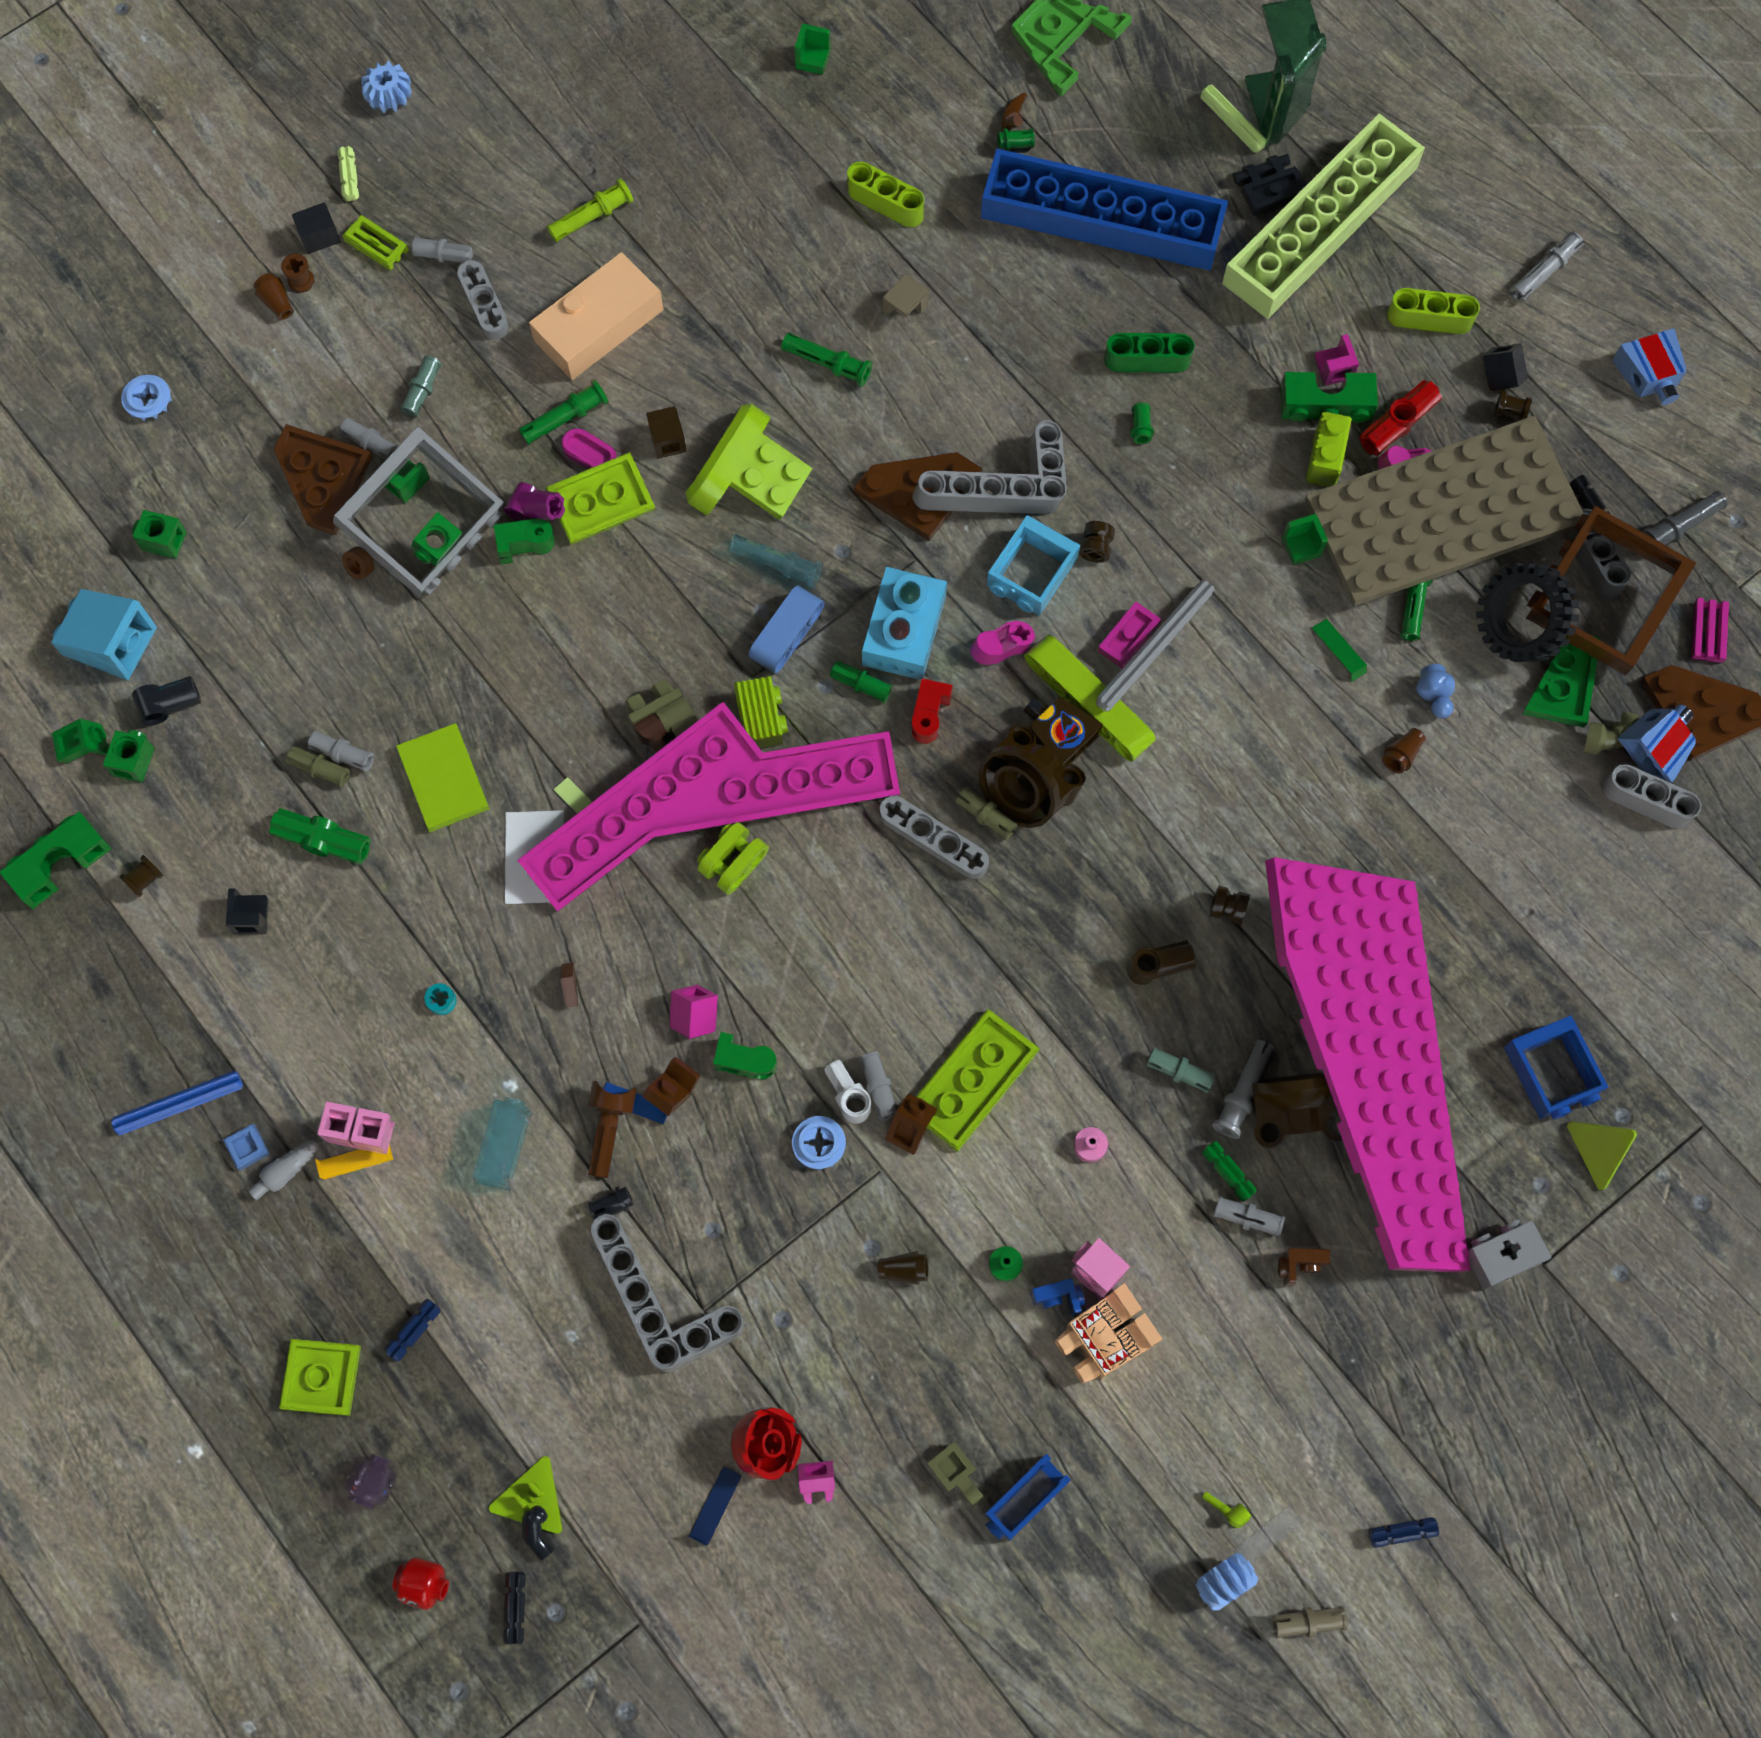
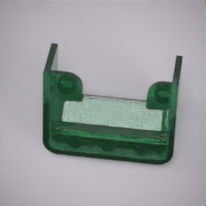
[1245,0,1327,146]

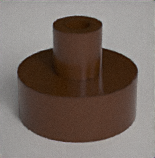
[342,546,375,580]

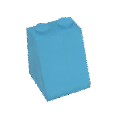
[51,589,157,681]

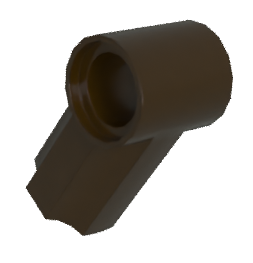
[1127,940,1196,985]

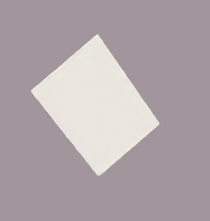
[505,810,564,904]

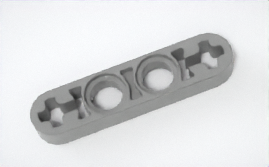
[880,796,989,879]

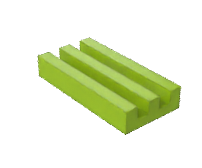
[342,215,409,271]

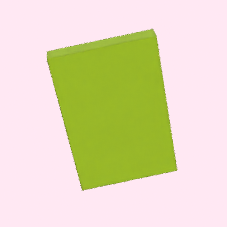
[545,452,655,545]
[396,723,490,832]

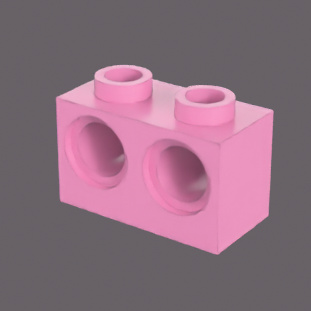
[1071,1238,1130,1301]

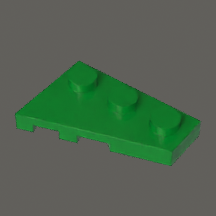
[1522,636,1601,728]

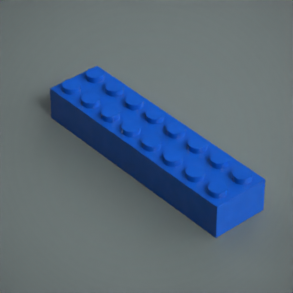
[981,148,1228,271]

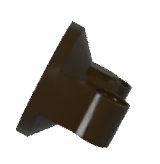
[978,725,1086,828]
[1252,1072,1342,1148]

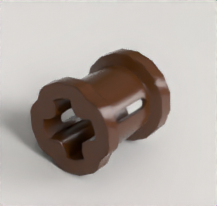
[281,253,315,293]

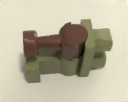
[625,679,698,753]

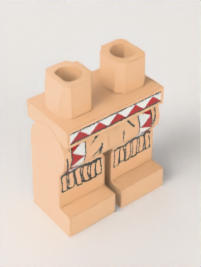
[1055,1283,1163,1384]

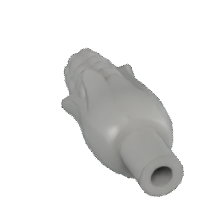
[248,1140,319,1200]

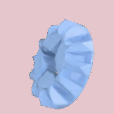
[121,375,172,421]
[792,1116,846,1170]

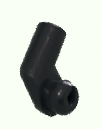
[522,1505,555,1561]

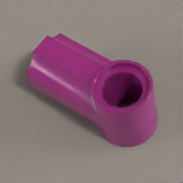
[504,482,565,521]

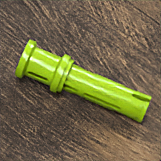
[546,178,634,243]

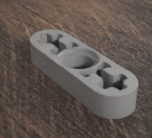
[457,260,509,340]

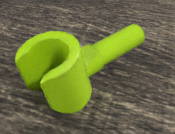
[1202,1491,1251,1528]

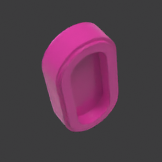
[561,428,617,470]

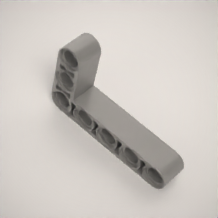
[912,420,1067,514]
[591,1214,745,1373]

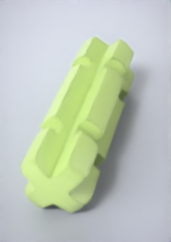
[337,146,359,202]

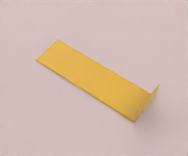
[315,1144,393,1180]

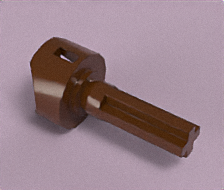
[588,1081,637,1178]

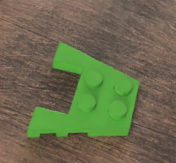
[1011,0,1132,97]

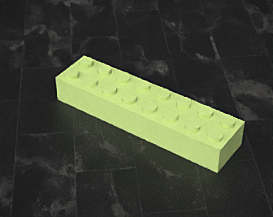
[1222,114,1425,319]

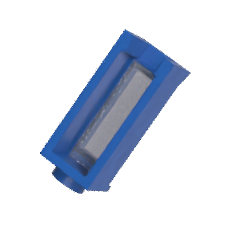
[984,1454,1071,1542]

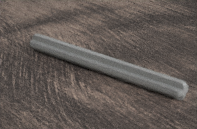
[1096,580,1214,712]

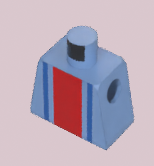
[1612,328,1686,405]
[1618,704,1696,783]

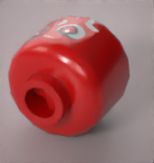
[392,1557,449,1610]

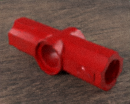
[1359,380,1442,457]

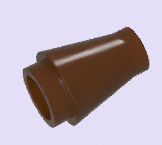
[253,273,294,320]
[1382,728,1426,774]

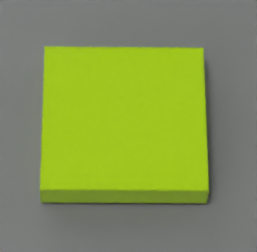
[279,1339,361,1416]

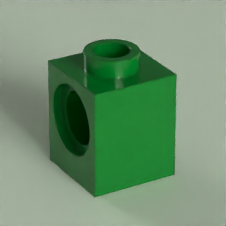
[132,510,187,559]
[411,511,462,567]
[103,729,155,783]

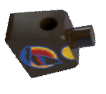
[1024,697,1103,765]

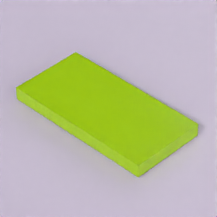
[916,1009,1040,1152]

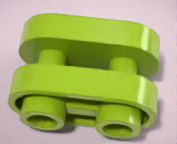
[697,822,769,895]

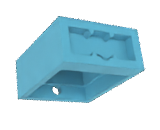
[987,515,1080,616]

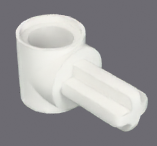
[824,1060,871,1124]

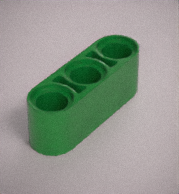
[1104,333,1195,373]

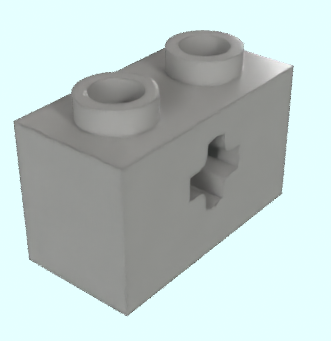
[1468,1219,1552,1291]

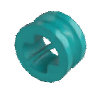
[424,983,457,1015]

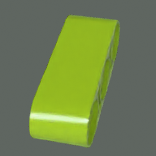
[847,162,924,227]
[1387,288,1480,334]

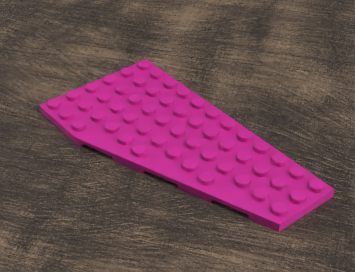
[1265,857,1471,1273]

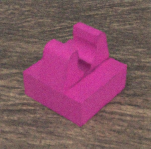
[798,1460,835,1504]

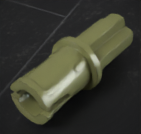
[286,746,350,788]

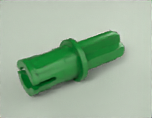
[830,661,893,703]

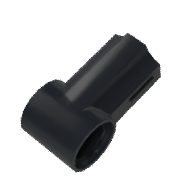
[132,676,201,726]

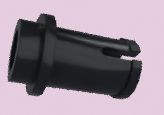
[588,1186,634,1220]

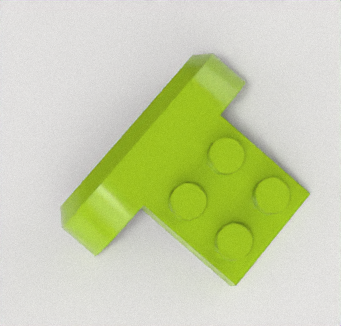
[685,403,813,520]

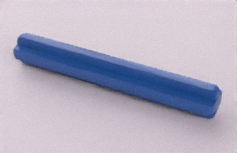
[111,1071,243,1135]

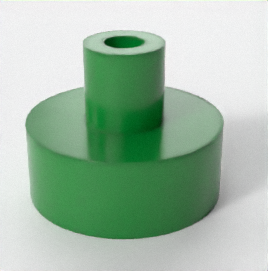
[988,1246,1023,1282]

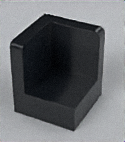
[292,202,341,254]
[1483,343,1528,391]
[226,888,269,935]

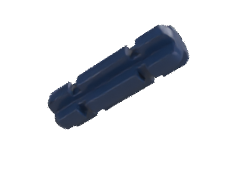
[384,1299,441,1361]
[1369,1517,1439,1548]

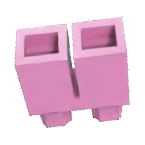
[317,1101,395,1154]

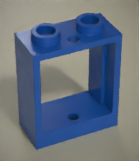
[1504,1015,1609,1120]

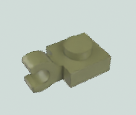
[927,1441,983,1507]

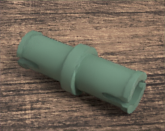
[400,355,442,418]
[1146,1047,1215,1094]

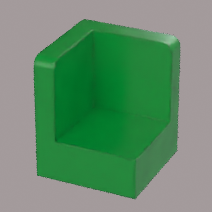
[795,23,831,75]
[384,460,430,504]
[1281,514,1328,565]

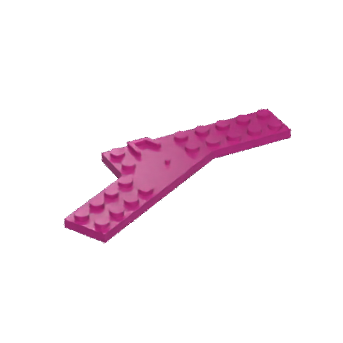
[517,702,900,912]

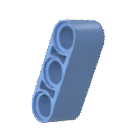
[748,585,825,674]

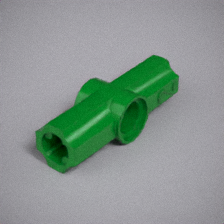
[269,808,371,865]

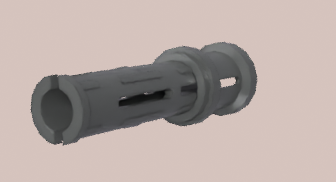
[1641,491,1728,545]

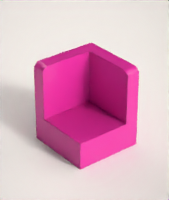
[1314,334,1359,386]
[669,984,718,1039]

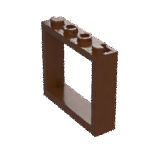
[1526,506,1696,676]

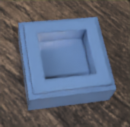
[223,1124,270,1171]

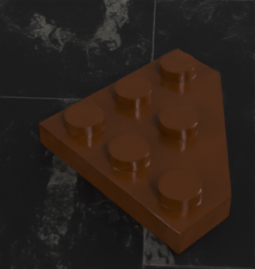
[274,424,373,535]
[854,452,982,541]
[1641,665,1761,762]

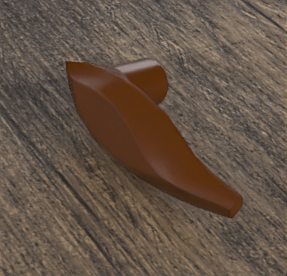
[1001,93,1027,131]

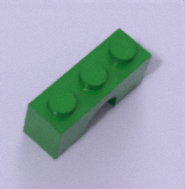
[1280,372,1378,423]
[0,811,112,910]

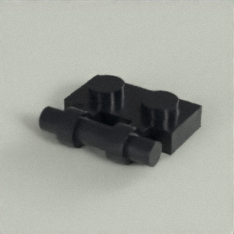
[1233,154,1306,215]

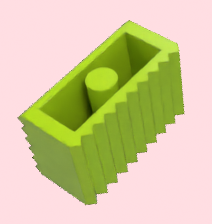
[1306,412,1352,487]
[734,676,788,748]

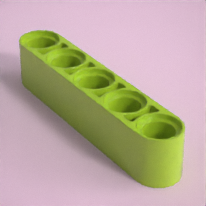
[1024,634,1156,762]

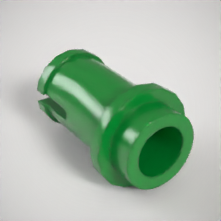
[997,128,1035,151]
[1130,403,1154,444]

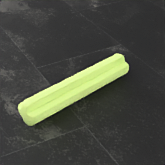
[1200,85,1267,153]

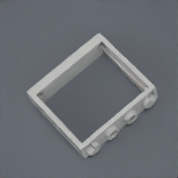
[333,427,504,598]

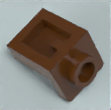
[642,1057,700,1116]
[884,1094,937,1155]
[1278,1248,1330,1287]

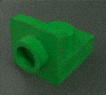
[52,718,108,764]

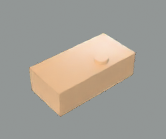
[529,252,664,380]

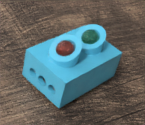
[862,567,947,680]

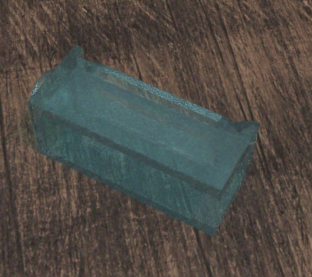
[473,1097,532,1191]

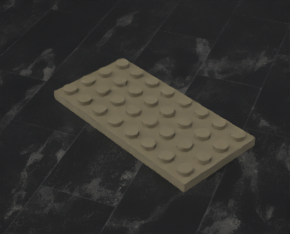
[1305,416,1583,607]

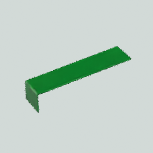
[1312,619,1367,682]

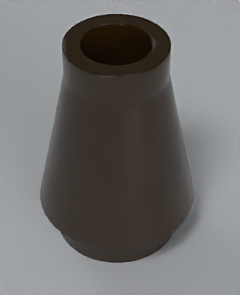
[878,1251,929,1285]

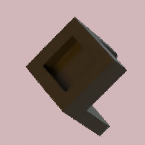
[646,406,687,459]

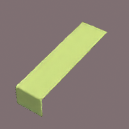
[553,777,592,814]

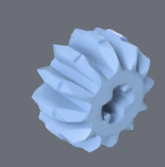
[361,60,412,113]
[1196,1553,1258,1611]

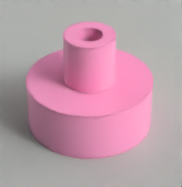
[1074,1127,1108,1163]

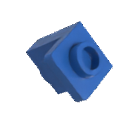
[1030,1278,1085,1316]

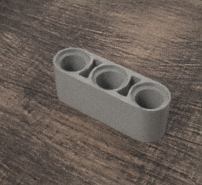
[1602,764,1701,829]

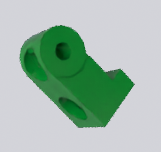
[494,519,555,565]
[713,1032,777,1080]

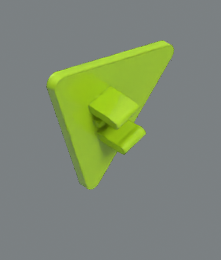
[1567,1121,1637,1190]
[489,1456,563,1534]

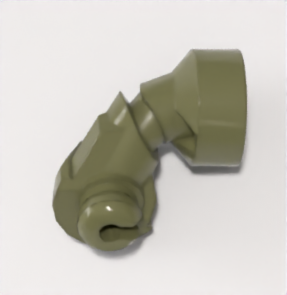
[1584,712,1639,755]

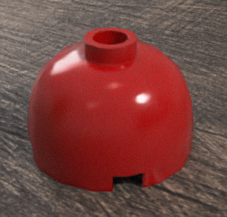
[730,1407,802,1480]

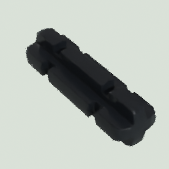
[1570,475,1611,514]
[503,1572,526,1644]

